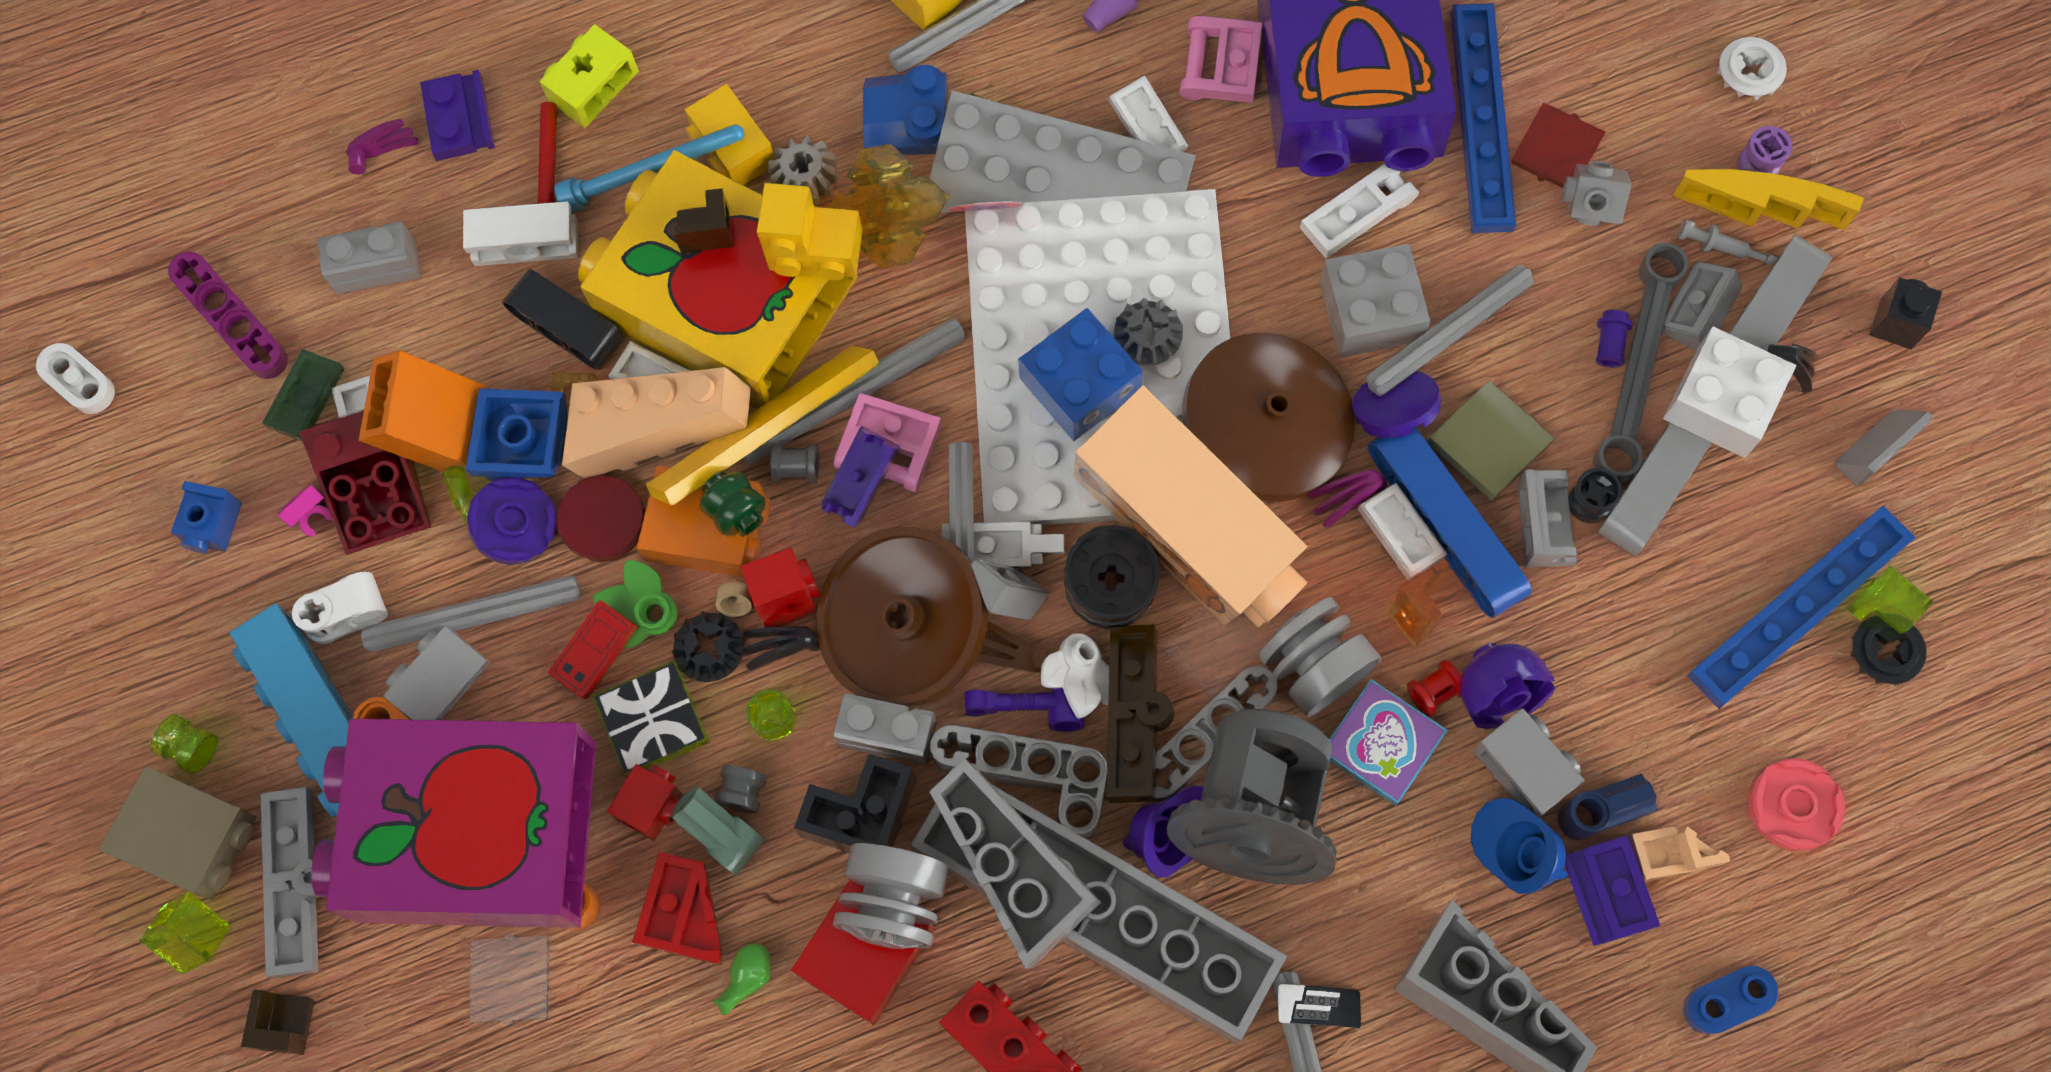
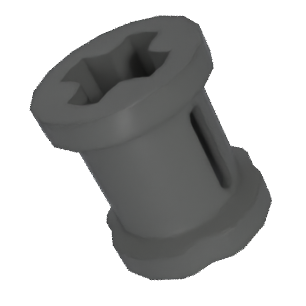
[771,443,819,483]

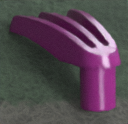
[346,119,419,175]
[1308,469,1387,527]

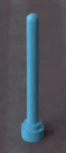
[555,124,744,214]

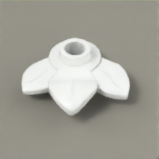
[1041,633,1109,719]

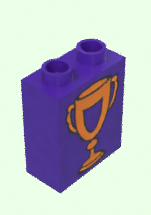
[1257,0,1456,177]

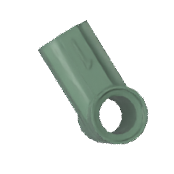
[670,785,766,876]

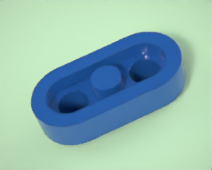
[1683,966,1778,1035]

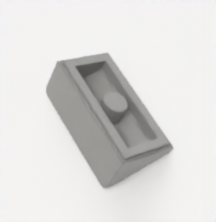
[1662,261,1742,351]
[1835,409,1933,486]
[972,559,1048,620]

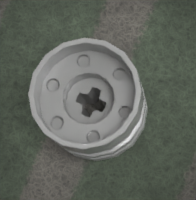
[1258,597,1382,717]
[833,843,949,949]

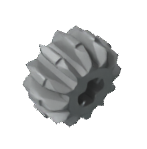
[768,135,839,207]

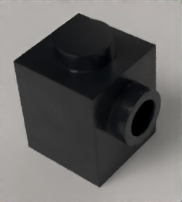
[1870,277,1942,350]

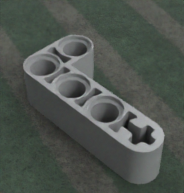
[930,725,1107,840]

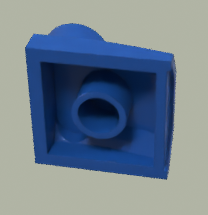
[863,65,947,156]
[466,389,568,481]

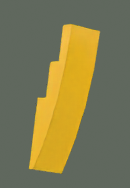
[1673,169,1864,230]

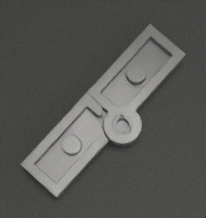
[260,787,319,979]

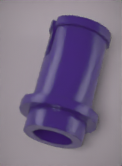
[1596,310,1633,368]

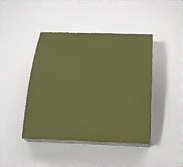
[1427,381,1555,501]

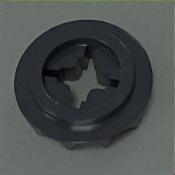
[672,611,744,682]
[1850,614,1927,686]

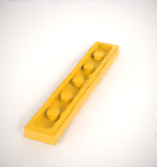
[646,345,879,505]

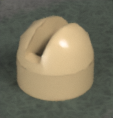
[716,578,752,617]

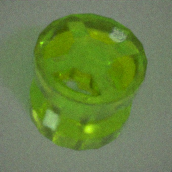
[746,689,796,741]

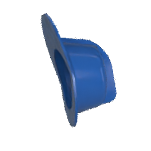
[1471,798,1568,894]

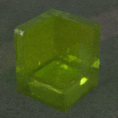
[1846,566,1934,634]
[139,892,229,974]

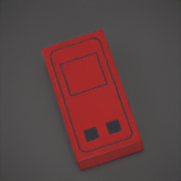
[548,600,639,699]

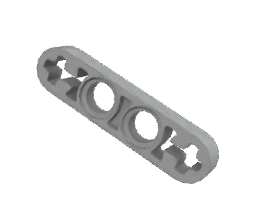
[1155,666,1277,802]

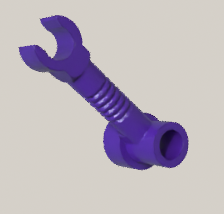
[965,687,1085,732]

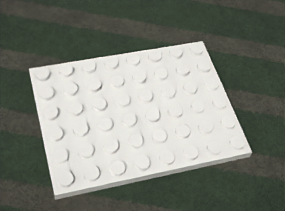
[965,189,1230,526]

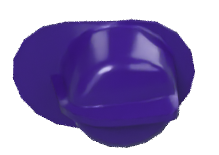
[1122,785,1204,877]

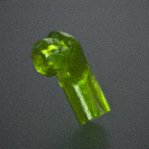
[442,466,474,525]

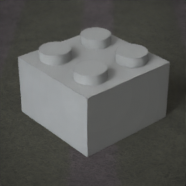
[1320,244,1431,358]

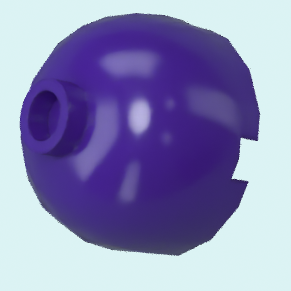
[1460,643,1555,729]

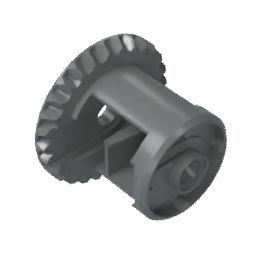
[1167,709,1337,885]

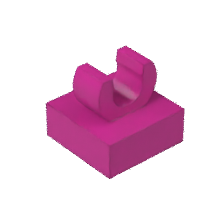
[277,483,332,537]

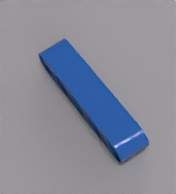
[1368,427,1532,618]

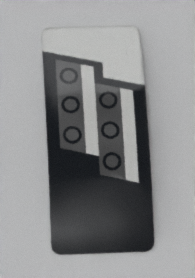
[1278,984,1361,1028]

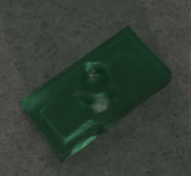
[262,349,344,442]

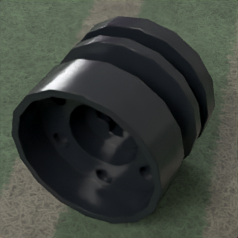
[1064,524,1161,630]

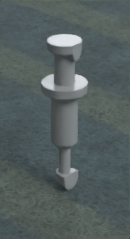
[1677,219,1778,265]

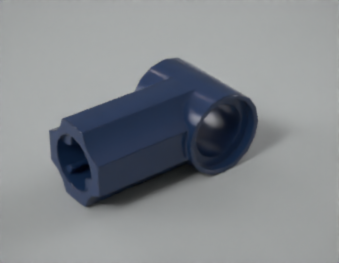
[1558,773,1658,840]

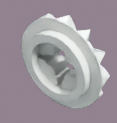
[1717,37,1787,101]

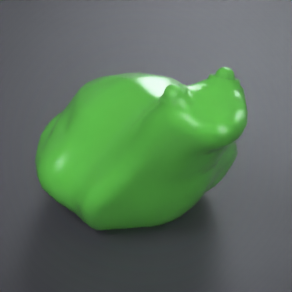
[714,943,771,1015]

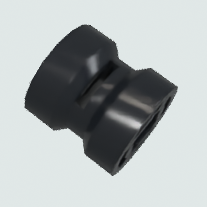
[1568,468,1622,523]

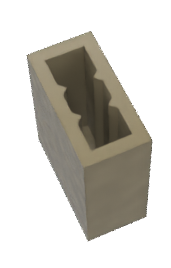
[98,766,257,900]

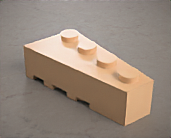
[562,367,751,479]

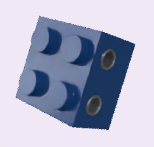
[1018,308,1143,441]

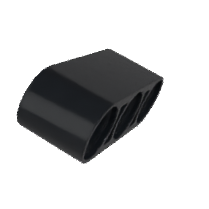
[502,269,625,370]

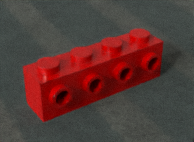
[939,980,1082,1072]

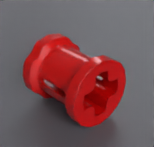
[1407,660,1462,718]

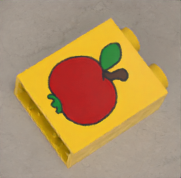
[578,150,858,408]

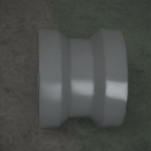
[714,765,767,814]

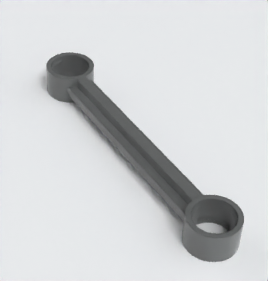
[1593,243,1688,484]

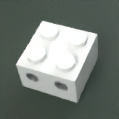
[1663,326,1796,458]

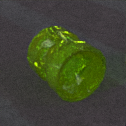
[150,714,218,774]

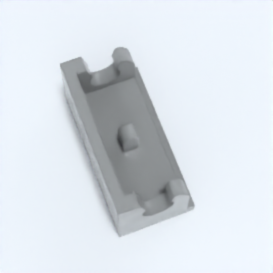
[1517,469,1577,568]

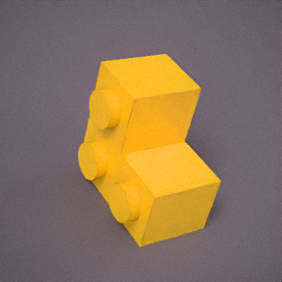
[757,183,862,280]

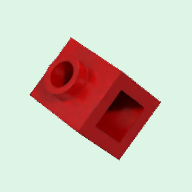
[606,764,683,841]

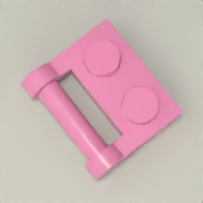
[1179,16,1262,103]
[834,393,942,493]

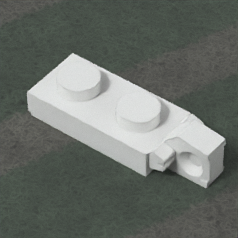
[942,522,1065,567]

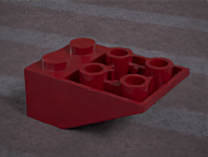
[299,409,431,555]

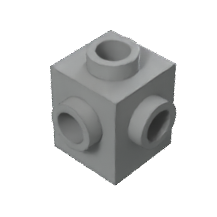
[1562,160,1632,226]

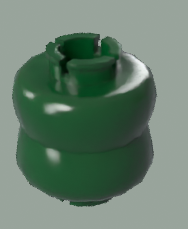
[700,471,766,537]

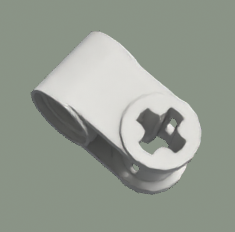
[292,572,388,644]

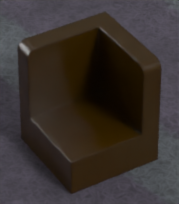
[673,188,733,253]
[241,989,314,1055]

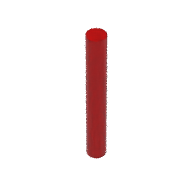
[537,102,557,204]

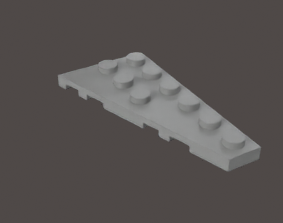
[921,90,1196,214]

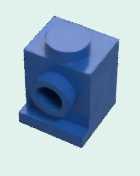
[171,481,242,554]

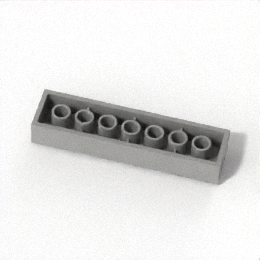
[910,784,1287,1045]

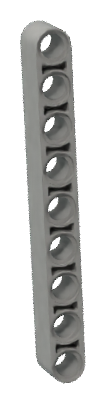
[1597,234,1833,557]

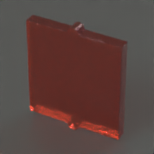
[1510,102,1605,188]

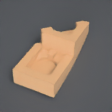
[1628,826,1730,882]

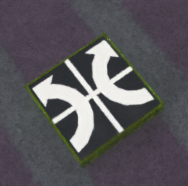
[592,660,710,779]

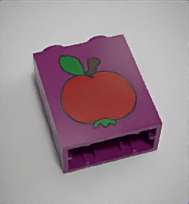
[311,719,597,928]

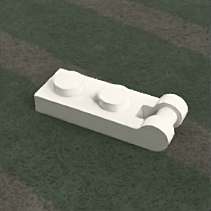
[1300,164,1419,259]

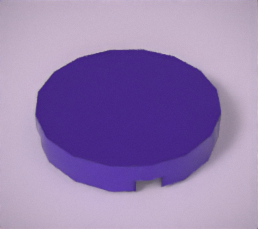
[1352,371,1442,438]
[466,477,557,565]

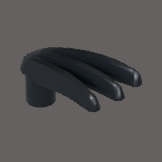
[1768,343,1817,393]
[743,626,820,671]

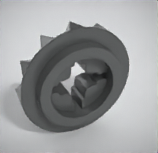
[1114,298,1183,365]

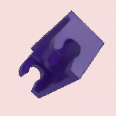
[821,426,900,527]

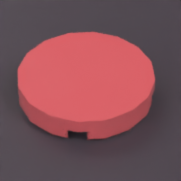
[1748,759,1846,851]

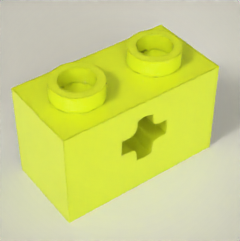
[539,24,639,128]

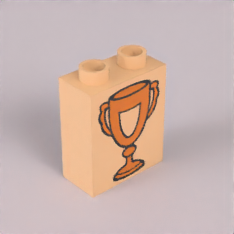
[1073,385,1308,628]

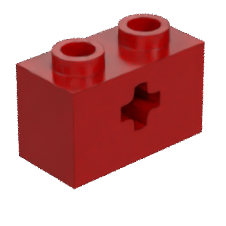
[740,547,820,628]

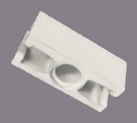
[463,202,578,266]

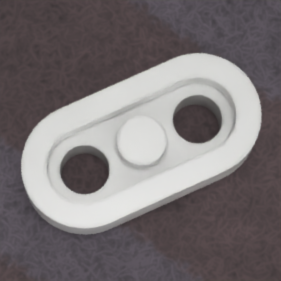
[36,343,115,414]

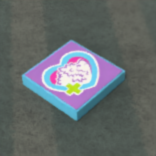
[1329,679,1448,806]

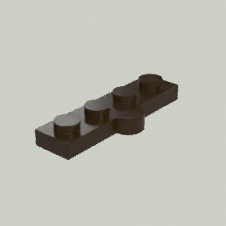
[1106,624,1174,803]

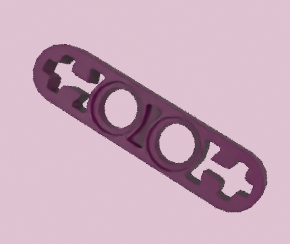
[168,251,288,379]

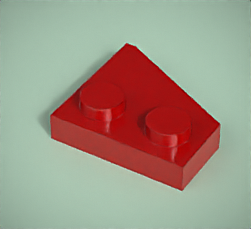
[632,852,723,966]

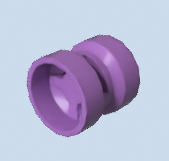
[1737,126,1792,174]

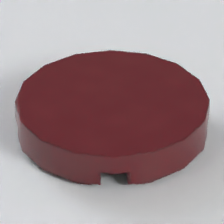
[556,475,645,562]

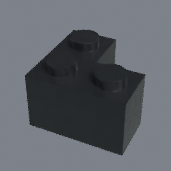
[794,754,916,853]

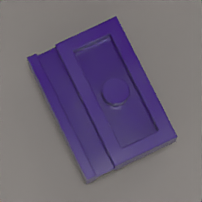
[420,70,495,161]
[1565,835,1661,947]

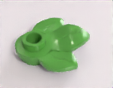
[593,560,678,649]

